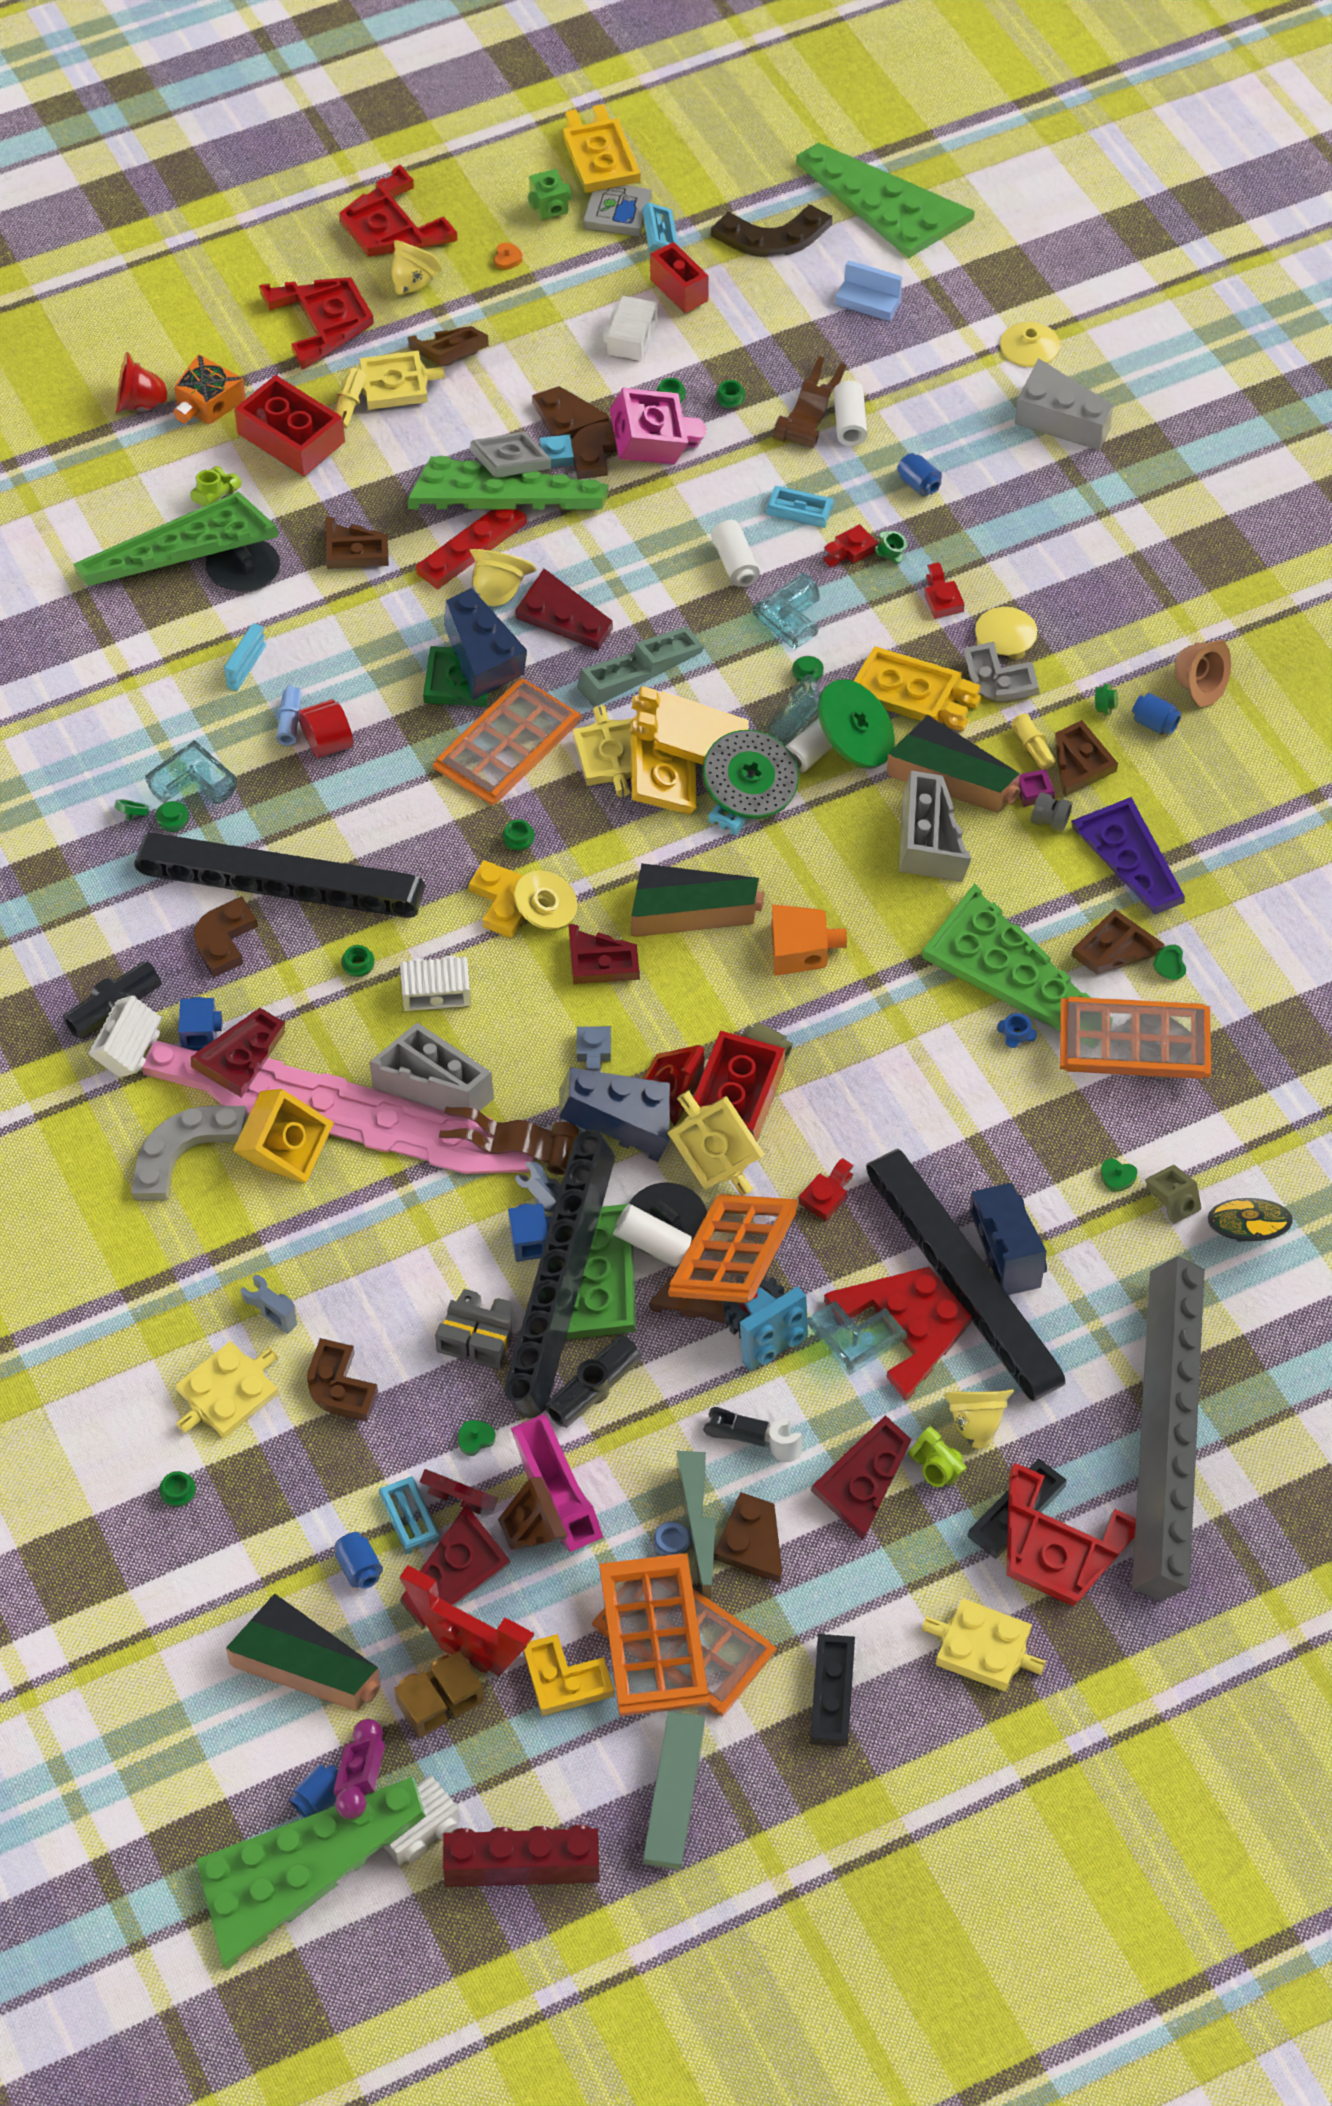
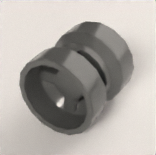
[1031,792,1073,832]

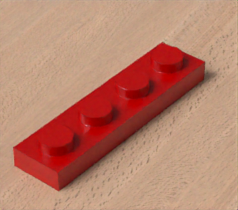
[416,508,527,590]

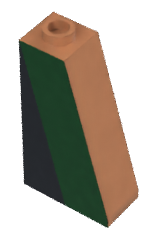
[887,715,1020,813]
[631,863,764,937]
[226,1593,381,1711]

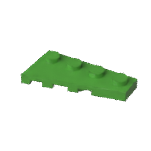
[566,1204,636,1340]

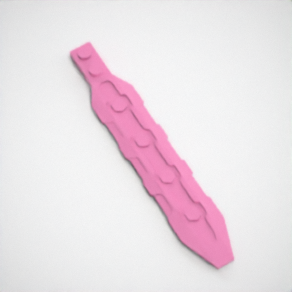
[142,1040,535,1174]

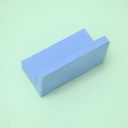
[835,261,902,321]

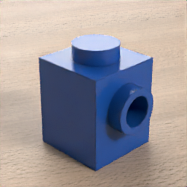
[178,997,223,1051]
[508,1203,552,1262]

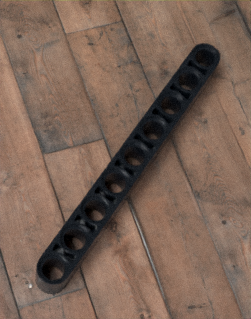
[134,833,426,918]
[504,1129,615,1419]
[866,1148,1066,1402]

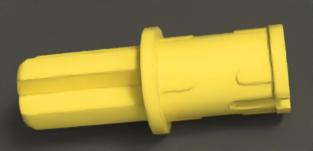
[334,368,366,429]
[1011,713,1056,771]

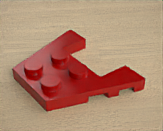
[339,164,458,257]
[259,277,374,370]
[824,1267,972,1401]
[1006,1463,1136,1607]
[400,1565,534,1677]

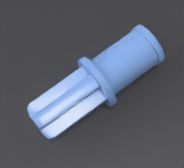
[276,685,302,746]

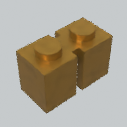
[394,1651,484,1739]

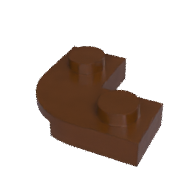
[572,421,617,480]
[194,896,258,977]
[307,1338,378,1422]

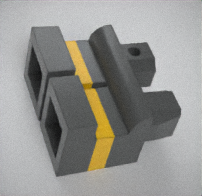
[435,1289,513,1370]

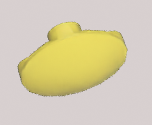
[975,607,1038,660]

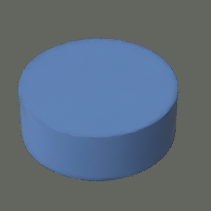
[654,1522,691,1556]

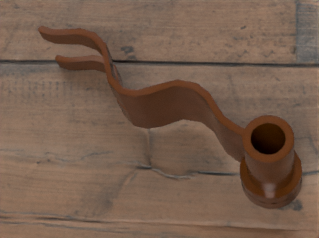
[772,356,847,449]
[439,1106,579,1175]

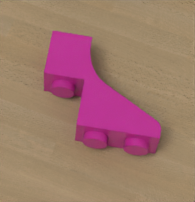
[511,1414,604,1552]

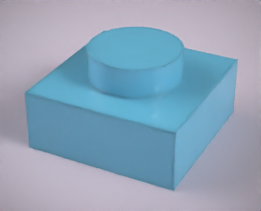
[540,435,574,468]

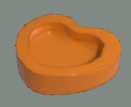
[494,243,523,269]

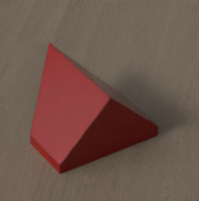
[642,1044,704,1126]

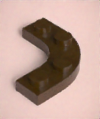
[711,204,833,257]

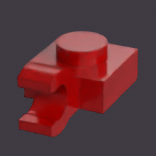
[823,524,878,568]
[924,562,965,619]
[798,1158,853,1222]

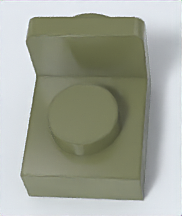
[1145,1164,1202,1224]

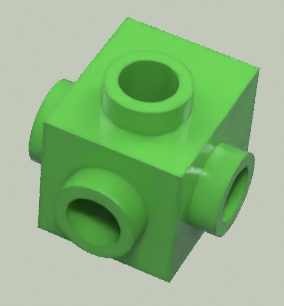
[528,169,572,220]

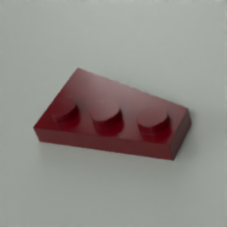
[515,568,613,650]
[191,1007,285,1098]
[810,1415,912,1540]
[400,1504,511,1630]

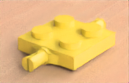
[342,351,445,410]
[573,705,633,797]
[667,1090,764,1196]
[176,1341,278,1439]
[921,1598,1046,1692]

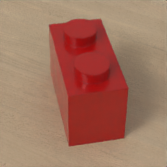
[650,242,709,313]

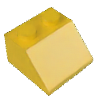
[233,1089,334,1183]

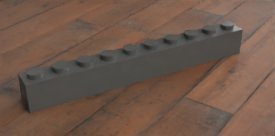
[1132,1256,1205,1602]

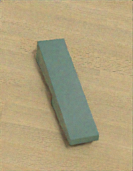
[577,626,704,707]
[677,1451,716,1601]
[643,1711,705,1870]

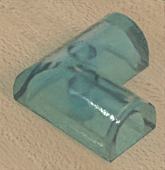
[752,573,820,650]
[768,674,821,746]
[145,740,237,804]
[807,1301,907,1376]

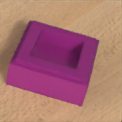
[1019,769,1055,807]

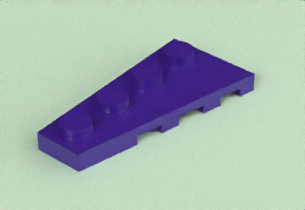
[1071,797,1185,915]

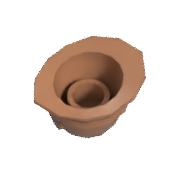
[1174,640,1231,707]

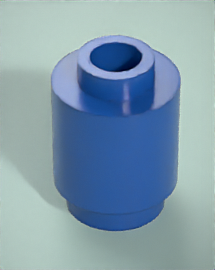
[897,453,942,496]
[1132,692,1182,736]
[334,1532,383,1589]
[289,1764,338,1818]

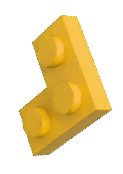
[469,860,525,939]
[523,1634,614,1716]

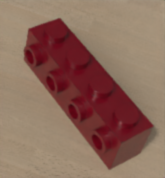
[443,1825,600,1887]

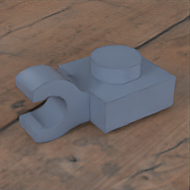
[577,1026,611,1072]
[515,1161,561,1213]
[240,1275,297,1334]

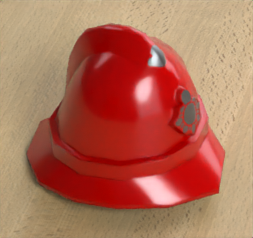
[115,352,167,413]

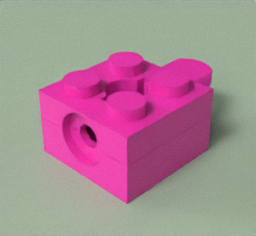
[609,388,706,465]

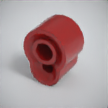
[297,699,354,759]

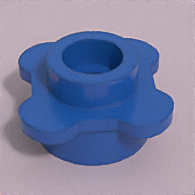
[997,1013,1037,1048]

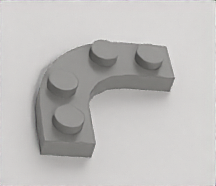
[131,1106,248,1200]

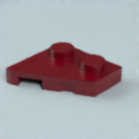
[568,924,640,984]
[420,1469,498,1514]

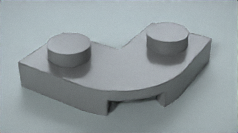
[963,642,1039,702]

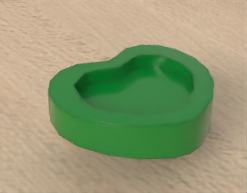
[114,799,149,820]
[1153,944,1186,980]
[1101,1158,1138,1192]
[458,1420,496,1456]

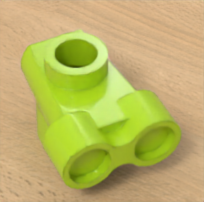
[190,466,242,507]
[907,1426,967,1487]

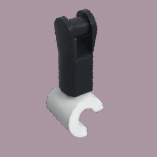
[703,1407,803,1462]

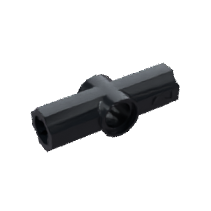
[63,961,162,1039]
[545,1335,642,1428]

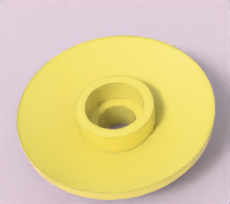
[1000,322,1060,367]
[514,870,578,930]

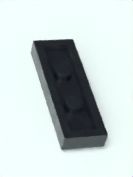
[968,1458,1067,1559]
[810,1634,855,1747]

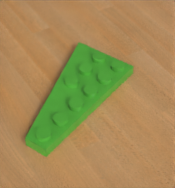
[796,142,975,258]
[408,456,609,509]
[73,492,279,586]
[922,883,1113,1050]
[196,1777,426,1970]

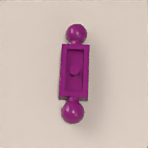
[333,1719,385,1819]

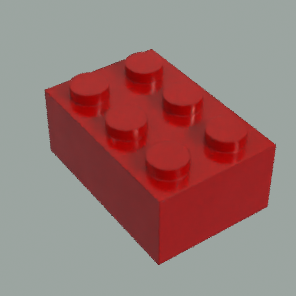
[234,374,345,477]
[693,1030,785,1142]

